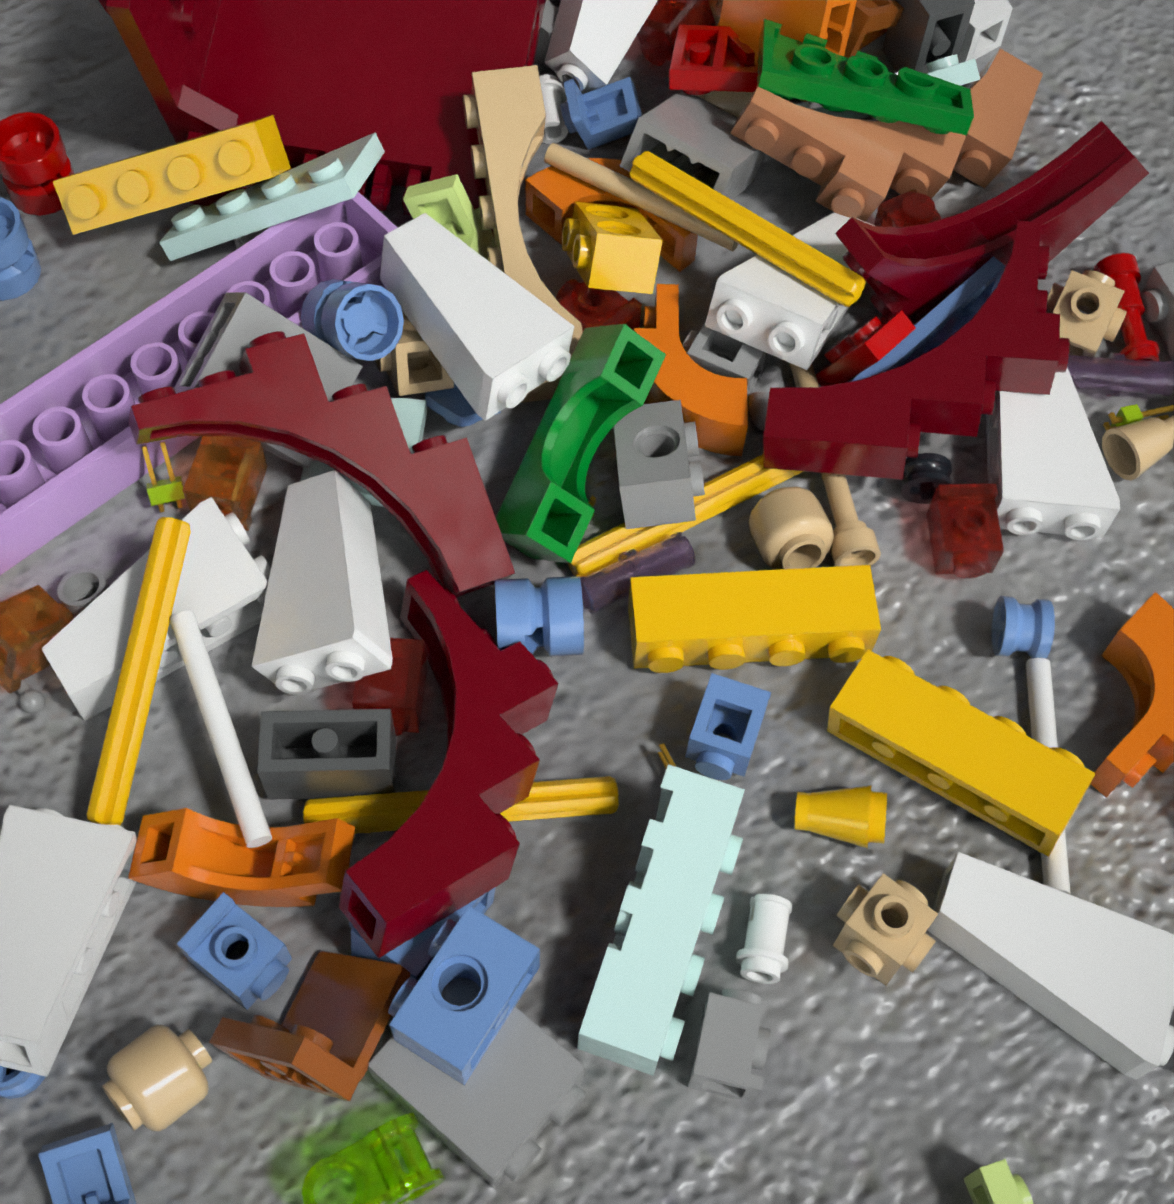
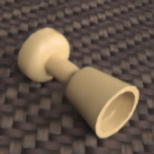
[1102,415,1174,481]

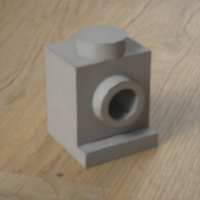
[683,321,768,401]
[688,989,771,1104]

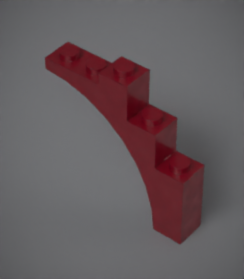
[835,120,1149,325]
[763,221,1070,480]
[128,331,515,598]
[339,570,559,958]

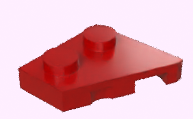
[669,25,758,95]
[816,310,916,386]

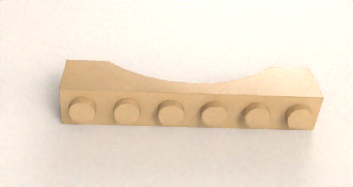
[463,65,583,403]

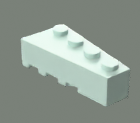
[577,764,745,1076]

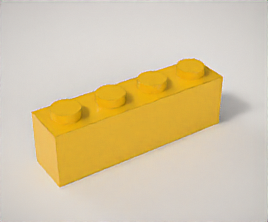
[53,115,291,235]
[628,565,881,673]
[827,649,1096,857]

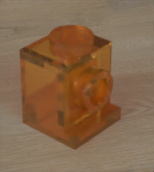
[182,436,268,531]
[0,585,74,694]

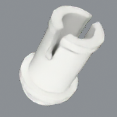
[539,74,568,144]
[736,894,792,984]

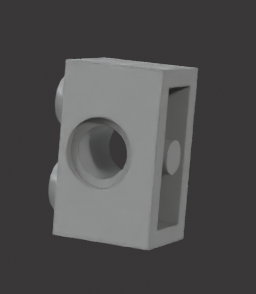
[614,400,705,529]

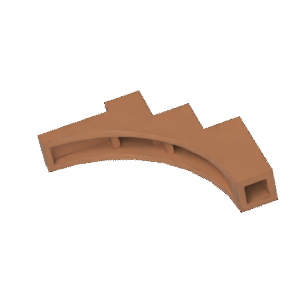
[730,48,1043,222]

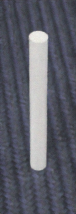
[170,611,272,848]
[1026,658,1071,895]

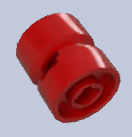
[0,112,74,216]

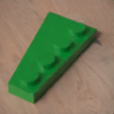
[757,19,974,136]

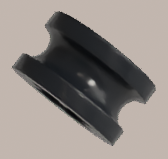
[900,453,953,504]

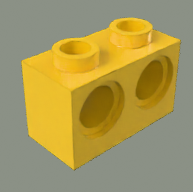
[562,202,663,294]

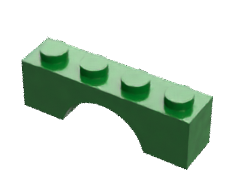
[496,324,666,563]

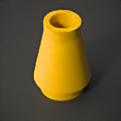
[795,785,887,849]

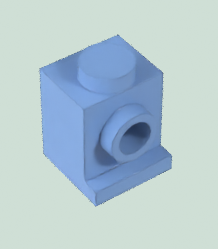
[685,673,771,780]
[177,892,292,1010]

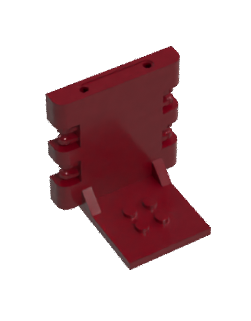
[105,0,546,243]

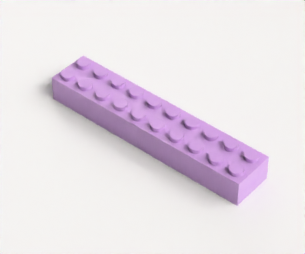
[0,192,398,575]

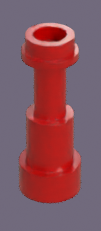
[1093,253,1160,373]

